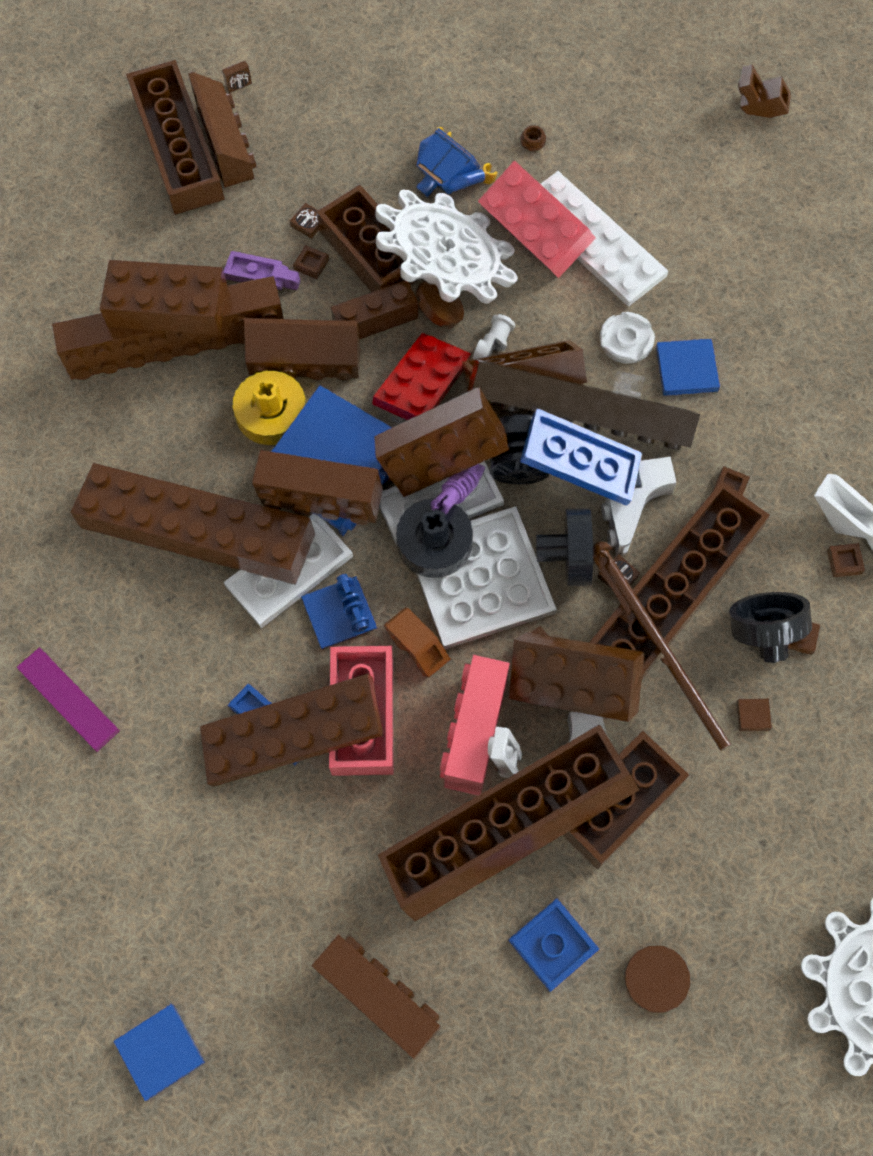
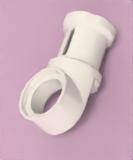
[473,314,515,359]

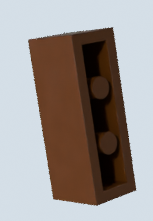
[331,280,419,339]

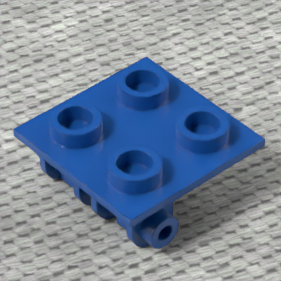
[301,574,377,649]

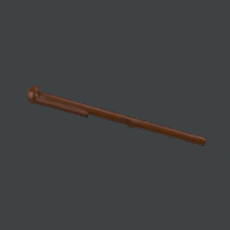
[593,542,731,751]

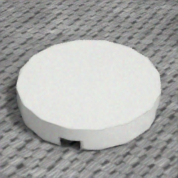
[599,312,655,364]

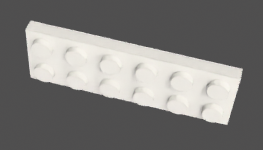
[541,171,668,307]

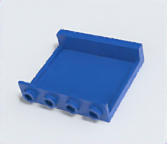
[271,385,392,536]

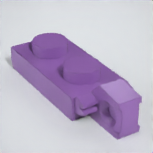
[224,251,300,290]

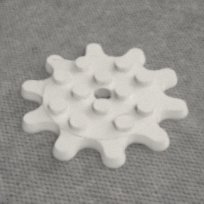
[376,190,518,304]
[801,898,873,1076]

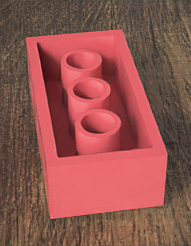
[478,160,596,278]
[329,646,394,776]
[440,655,510,795]

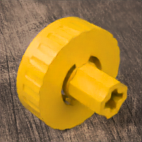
[232,371,306,445]

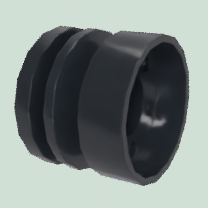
[490,414,549,484]

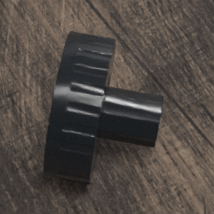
[396,498,473,578]
[536,508,593,586]
[729,592,812,663]

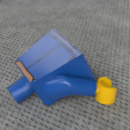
[416,127,498,198]

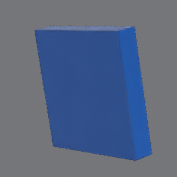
[656,339,720,396]
[508,898,599,992]
[114,1004,206,1101]

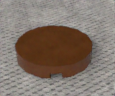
[416,280,464,329]
[624,946,690,1013]

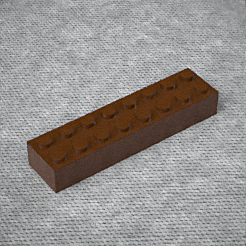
[52,276,284,380]
[70,463,315,585]
[589,481,770,680]
[378,724,639,921]

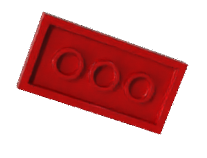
[372,332,472,420]

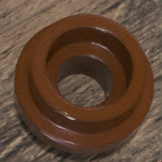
[520,125,546,151]

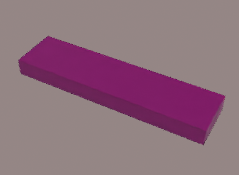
[16,647,120,752]

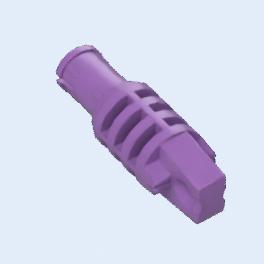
[431,464,485,515]

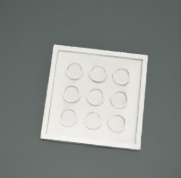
[416,506,557,649]

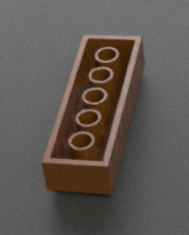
[126,60,225,215]

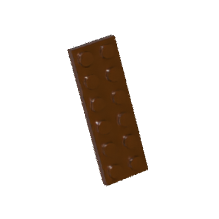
[200,674,383,787]

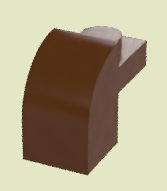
[738,64,791,118]

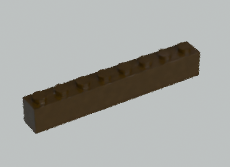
[467,359,700,450]

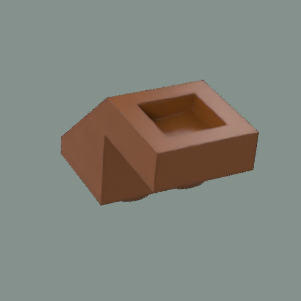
[383,607,451,678]

